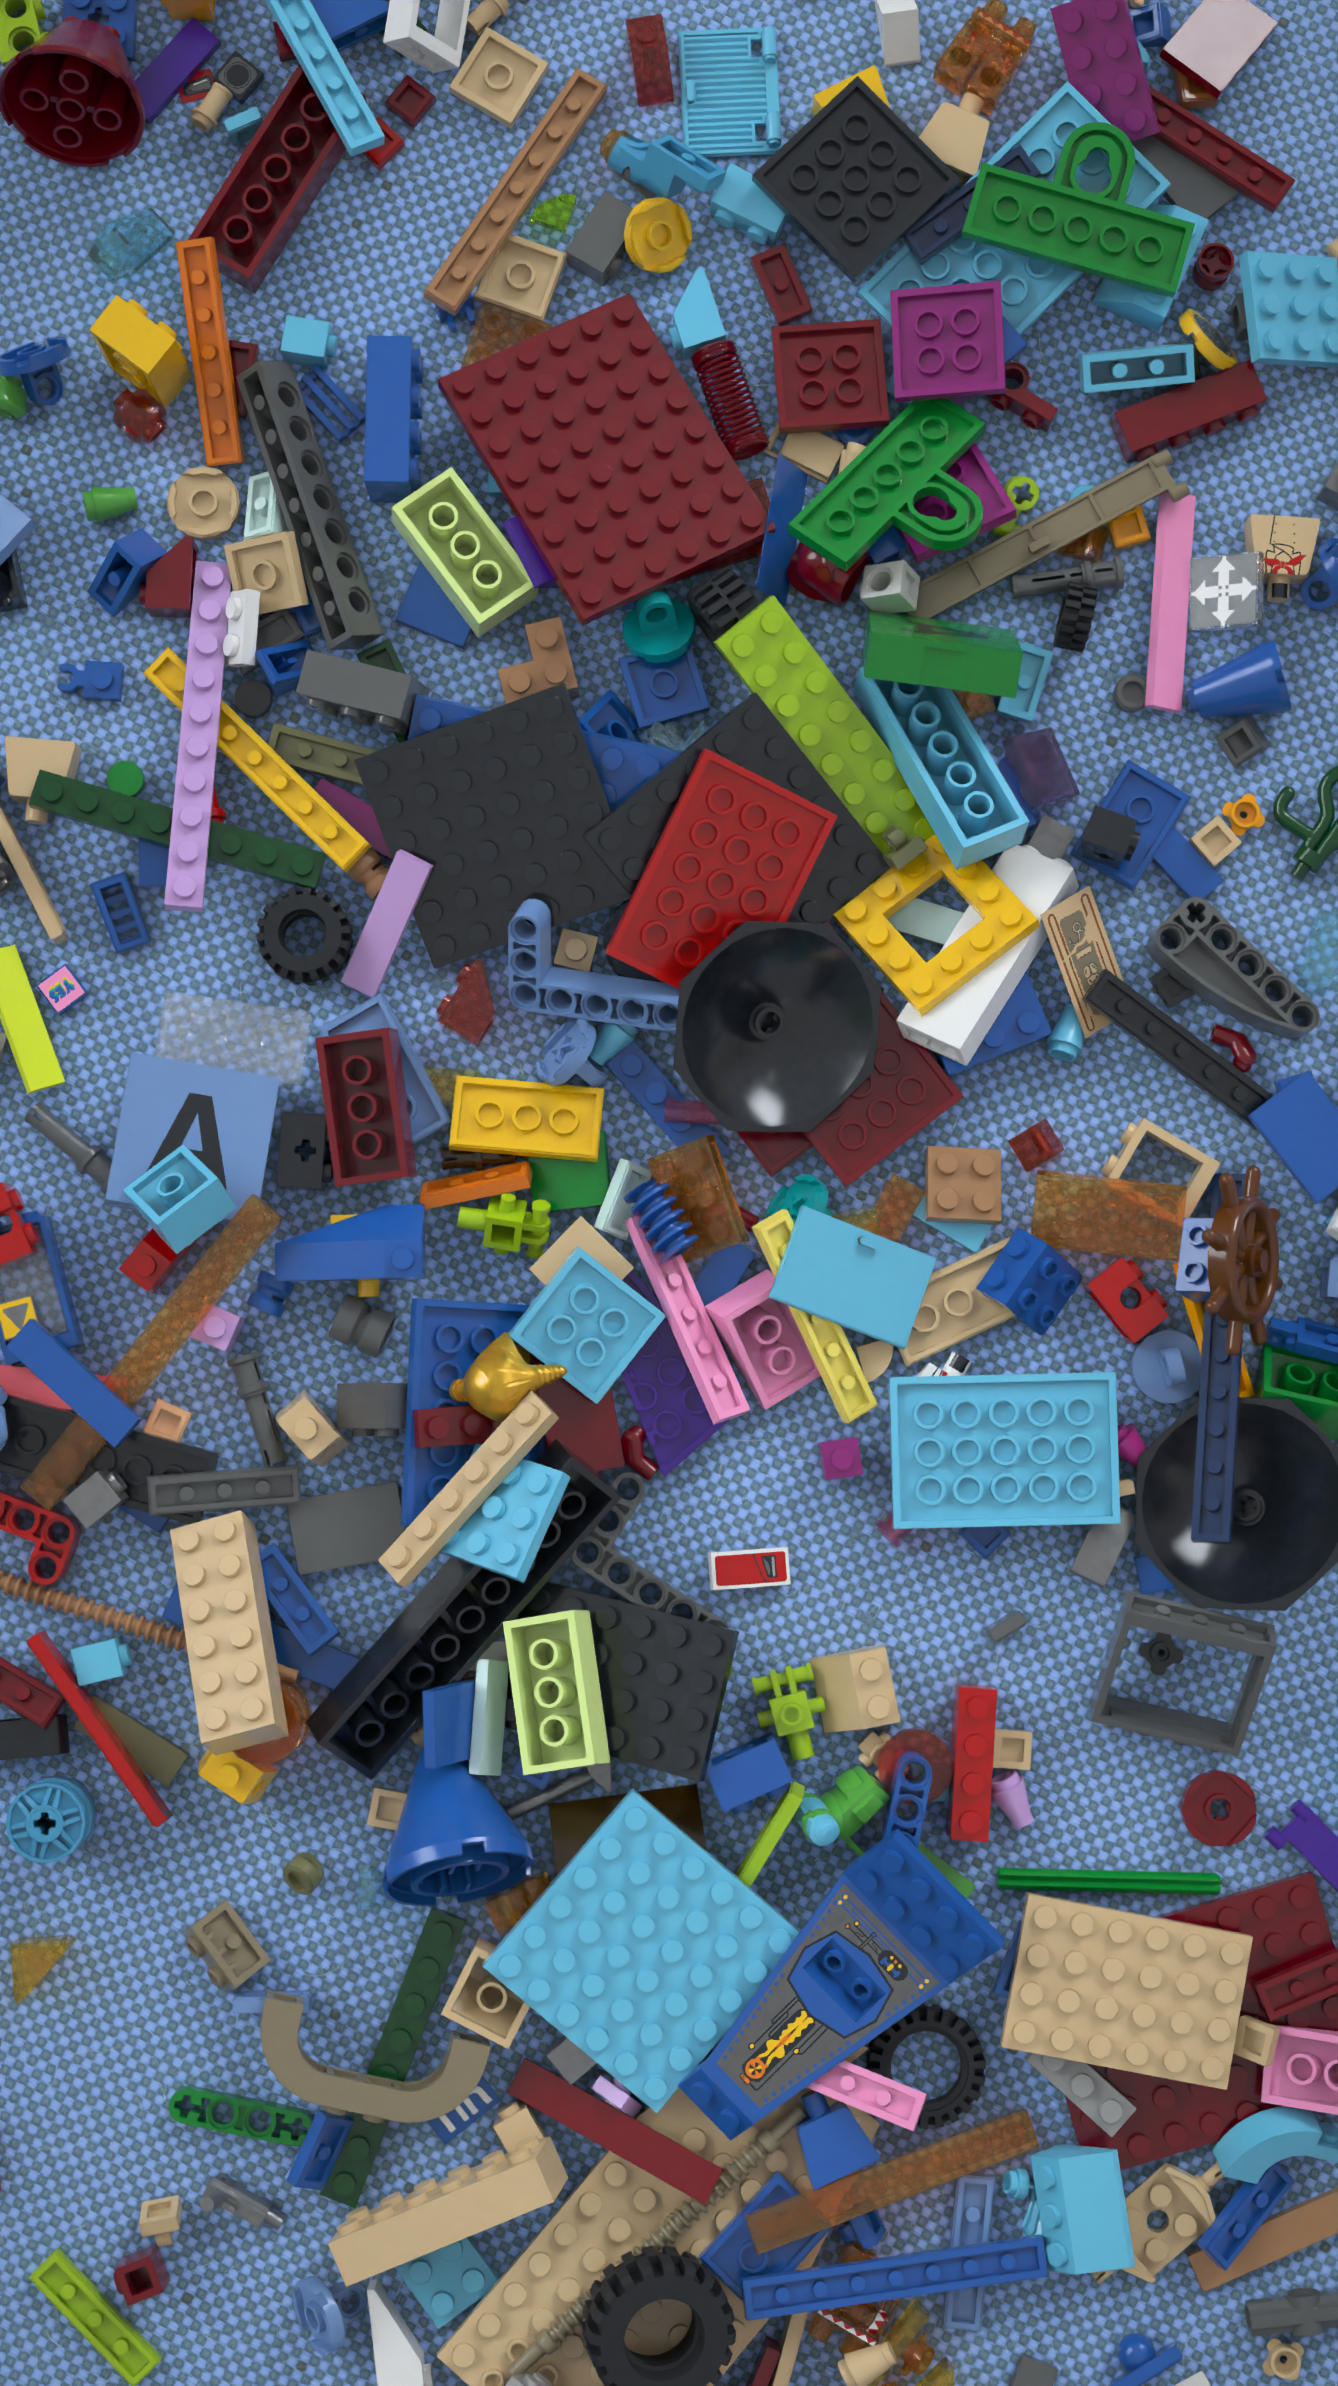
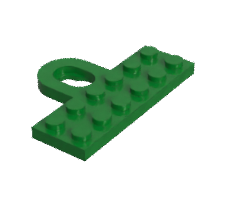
[961,122,1195,298]
[788,398,986,572]

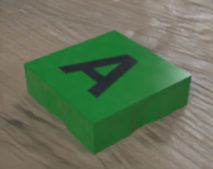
[862,610,1023,698]

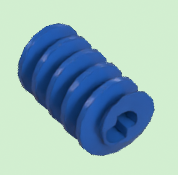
[623,1179,699,1263]

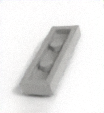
[1025,2052,1137,2137]

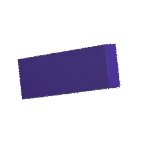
[135,17,221,124]

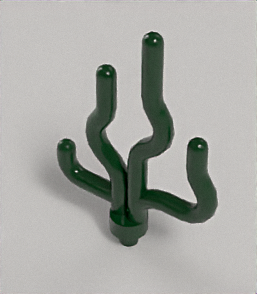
[1273,766,1338,881]

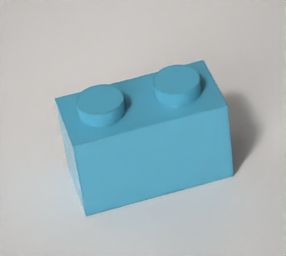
[710,163,789,247]

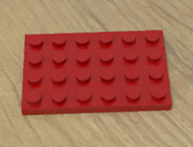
[604,748,838,989]

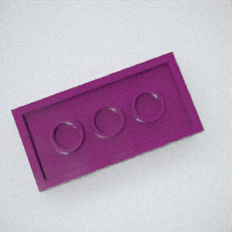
[1050,0,1160,142]

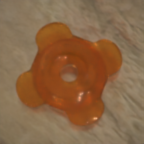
[900,2332,935,2376]

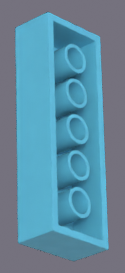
[853,666,1030,870]

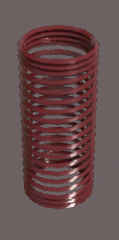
[691,340,770,461]

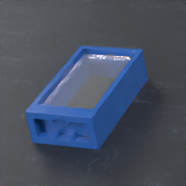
[0,1211,85,1365]

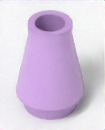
[991,1769,1034,1829]

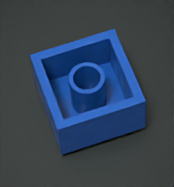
[706,1732,793,1814]

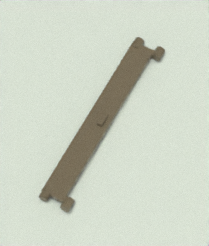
[907,449,1191,619]

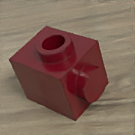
[114,2244,170,2306]

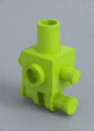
[457,1193,551,1259]
[751,1662,826,1761]

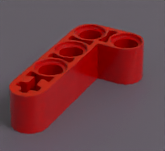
[0,1489,82,1585]

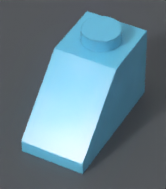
[668,267,726,360]

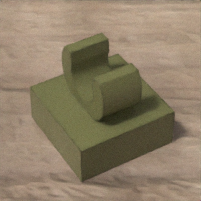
[881,826,928,870]

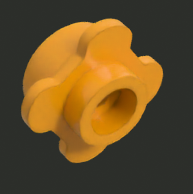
[1222,794,1265,836]

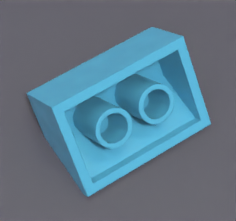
[1092,205,1210,332]
[1030,2144,1135,2275]

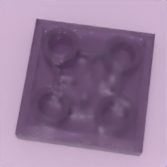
[1002,727,1080,809]

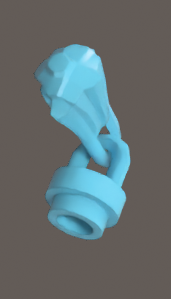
[1002,2167,1043,2237]

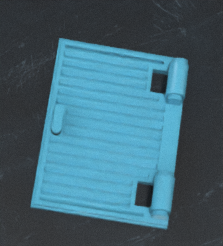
[678,26,782,158]

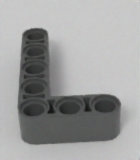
[571,1472,729,1628]

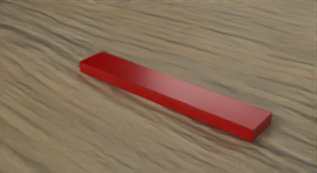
[27,1631,173,1828]

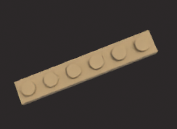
[378,1391,559,1588]

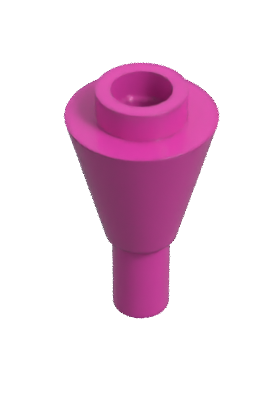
[1118,1423,1147,1468]

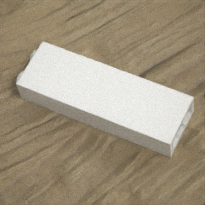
[896,845,1079,1066]

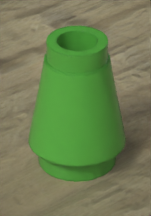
[82,487,138,523]

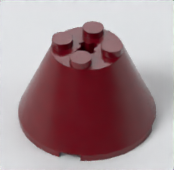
[0,16,145,167]

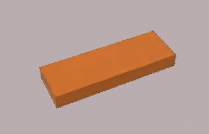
[419,1161,533,1210]

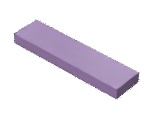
[341,849,434,998]

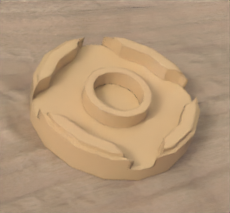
[167,466,241,541]

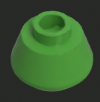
[0,375,26,421]

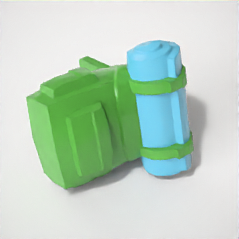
[792,1765,891,1856]

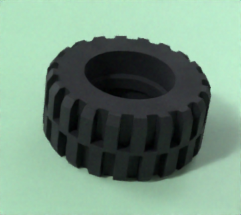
[582,2246,736,2386]

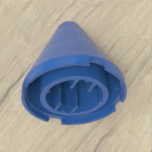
[382,1748,536,1906]

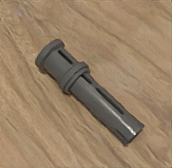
[1011,556,1124,599]
[24,1102,112,1194]
[227,1351,288,1466]

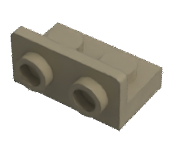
[183,1899,271,1992]

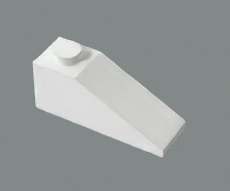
[367,2279,434,2386]

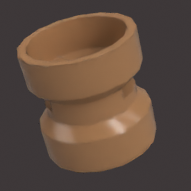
[348,849,390,901]

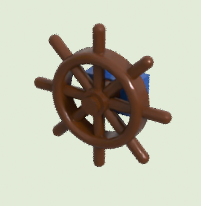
[1175,1165,1283,1356]

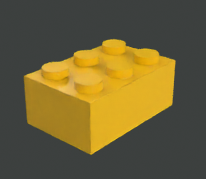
[89,295,192,410]

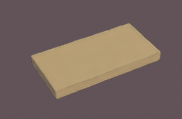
[897,1237,1015,1367]

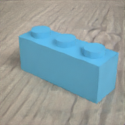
[1078,343,1195,393]

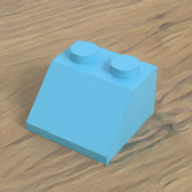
[123,1144,237,1254]

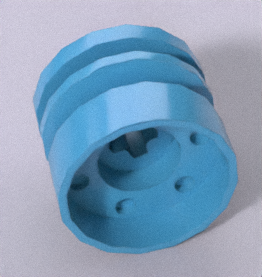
[6,1775,97,1864]

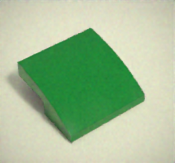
[528,1131,611,1212]

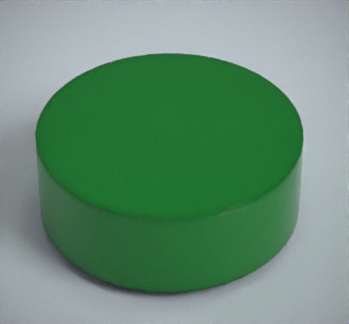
[106,761,145,797]

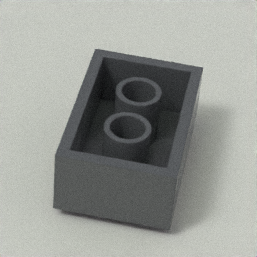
[295,650,430,735]

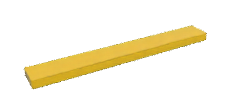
[143,647,372,873]

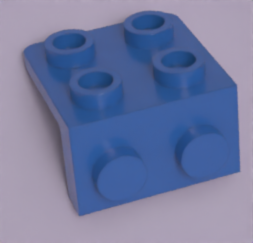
[976,1228,1082,1335]

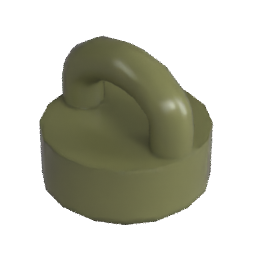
[283,1852,324,1895]

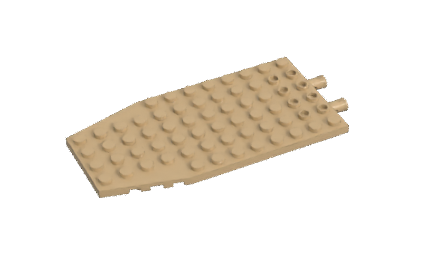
[437,2087,880,2386]

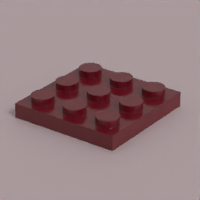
[771,319,889,434]

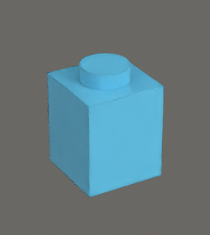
[280,315,338,369]
[71,1636,132,1686]

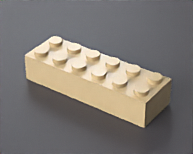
[170,1510,289,1755]
[328,2135,568,2287]

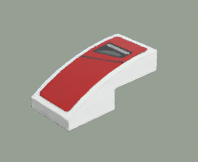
[708,1547,791,1590]

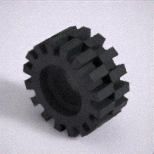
[1053,581,1098,653]

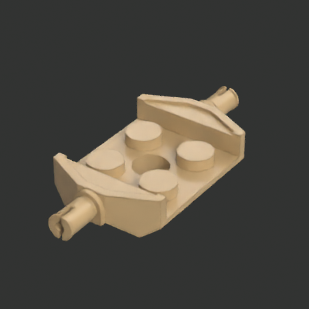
[1090,2161,1224,2285]

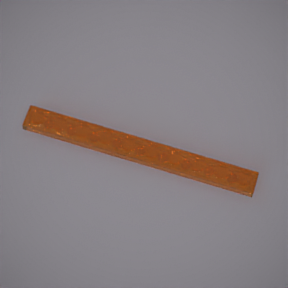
[20,1194,284,1511]

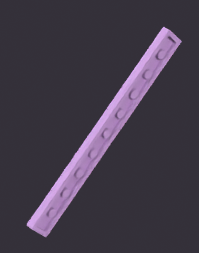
[164,561,232,913]

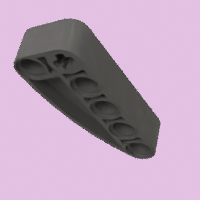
[1146,896,1320,1040]

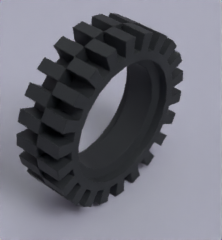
[866,2003,986,2129]

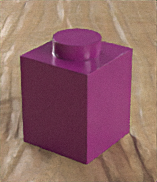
[818,1437,863,1480]

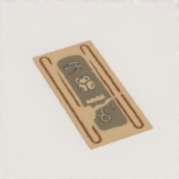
[1040,886,1124,1039]

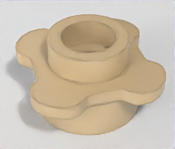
[1262,2337,1304,2381]

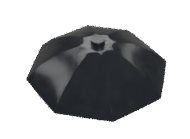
[673,921,881,1132]
[1135,1397,1338,1611]

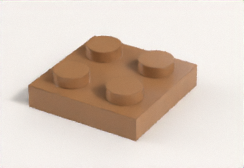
[925,1146,1001,1225]

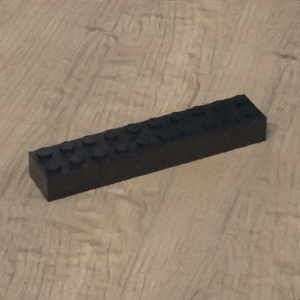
[306,1439,622,1780]

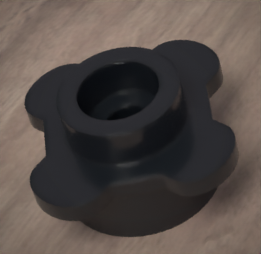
[1138,1632,1183,1675]

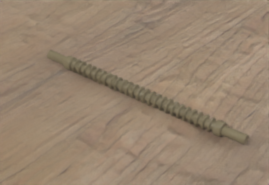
[507,2105,807,2376]

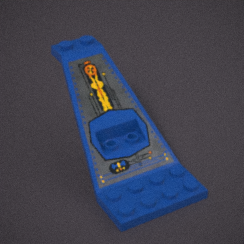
[677,1828,1005,2141]

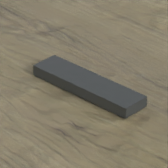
[147,1464,301,1515]

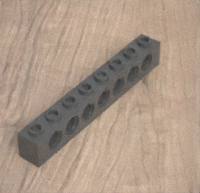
[236,360,384,650]

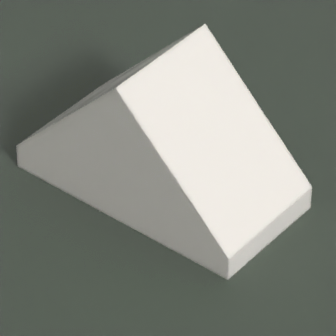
[874,0,921,67]

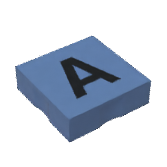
[105,1052,280,1230]

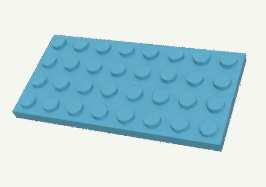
[858,81,1171,336]

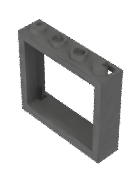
[1091,1590,1277,1756]

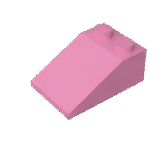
[705,1269,821,1410]
[1261,2024,1338,2115]

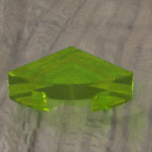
[531,194,577,234]

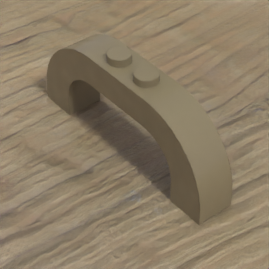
[261,1989,491,2123]

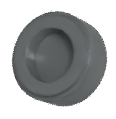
[1113,674,1146,713]

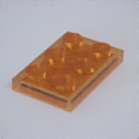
[647,1134,750,1263]

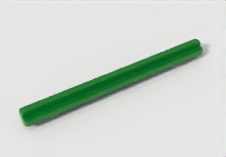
[996,1868,1221,1895]

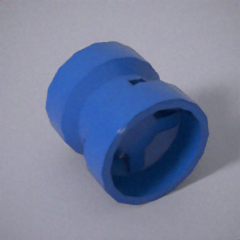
[246,1270,295,1318]

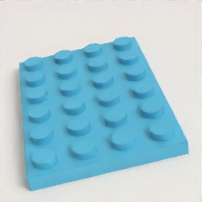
[889,1372,1121,1529]

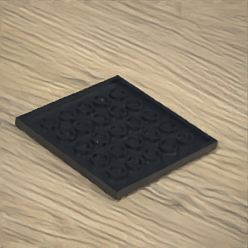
[354,682,631,969]
[582,692,890,924]

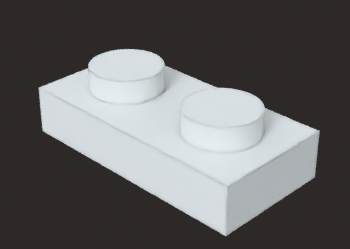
[223,589,260,668]

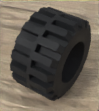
[687,567,760,664]
[256,887,354,986]

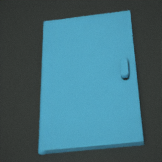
[769,1206,937,1349]

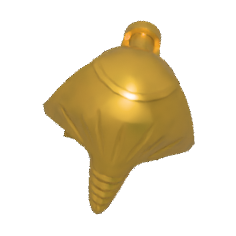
[449,1332,568,1423]

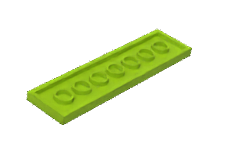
[713,595,935,854]

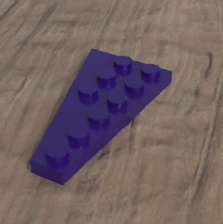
[601,1235,729,1477]

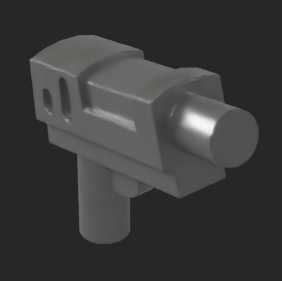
[200,2173,285,2230]

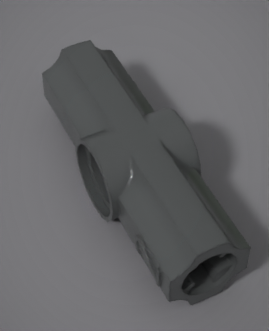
[1245,2288,1338,2337]

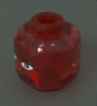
[113,388,168,444]

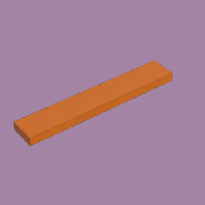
[175,237,245,467]

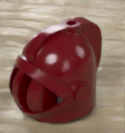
[787,542,870,607]

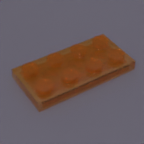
[1031,1170,1188,1262]

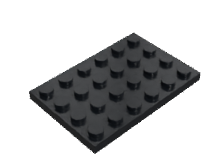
[504,1581,739,1782]

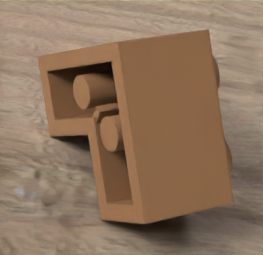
[497,617,579,703]

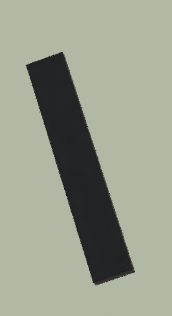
[1082,969,1273,1131]

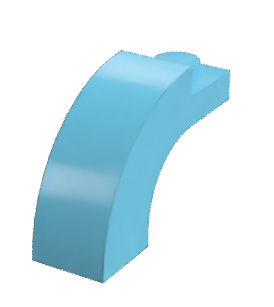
[1213,2106,1338,2184]

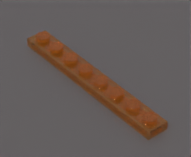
[743,2109,1039,2254]

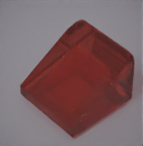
[1008,1119,1064,1172]

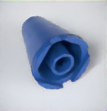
[1186,640,1292,718]

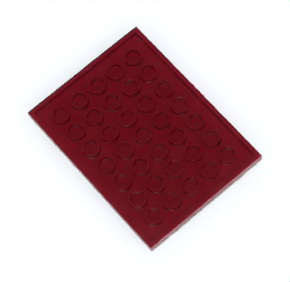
[438,293,776,626]
[1064,1871,1338,2171]

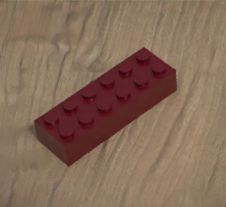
[188,64,367,294]

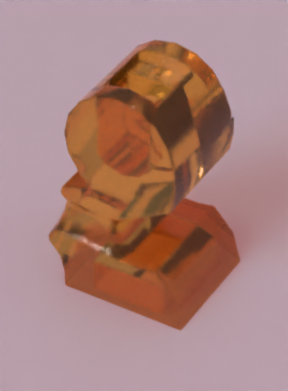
[483,1871,550,1935]

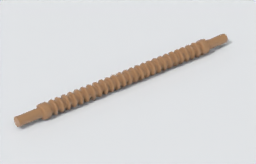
[0,1570,300,1685]

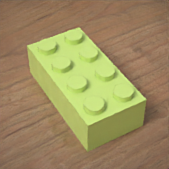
[392,467,538,638]
[503,1610,611,1775]

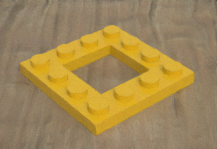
[833,834,1040,1017]

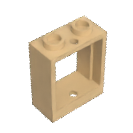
[1101,1118,1221,1229]

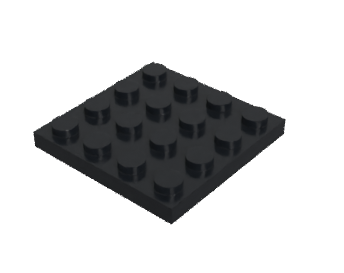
[752,76,960,283]

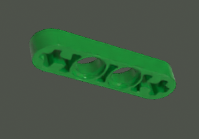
[169,2086,314,2146]

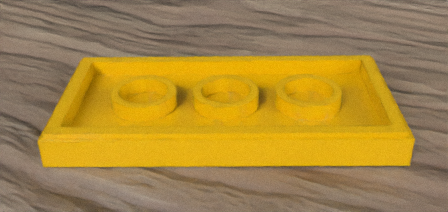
[449,1075,604,1162]

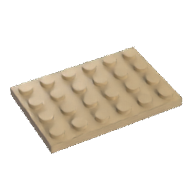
[1000,1892,1253,2090]

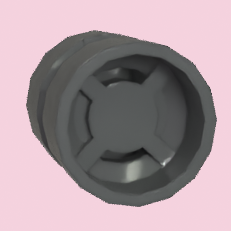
[329,1294,397,1359]

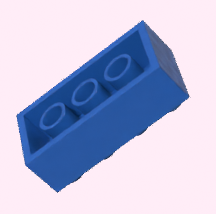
[364,335,424,503]

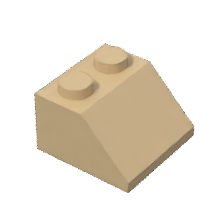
[810,1644,901,1733]
[441,1937,530,2049]

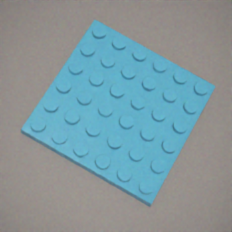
[483,1788,800,2113]

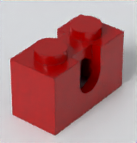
[0,1182,40,1270]
[1083,1257,1169,1344]

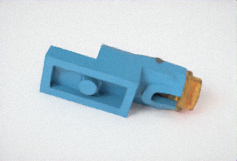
[600,129,727,199]

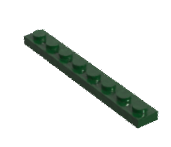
[28,769,326,892]
[320,1906,467,2208]

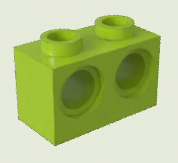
[0,0,49,67]

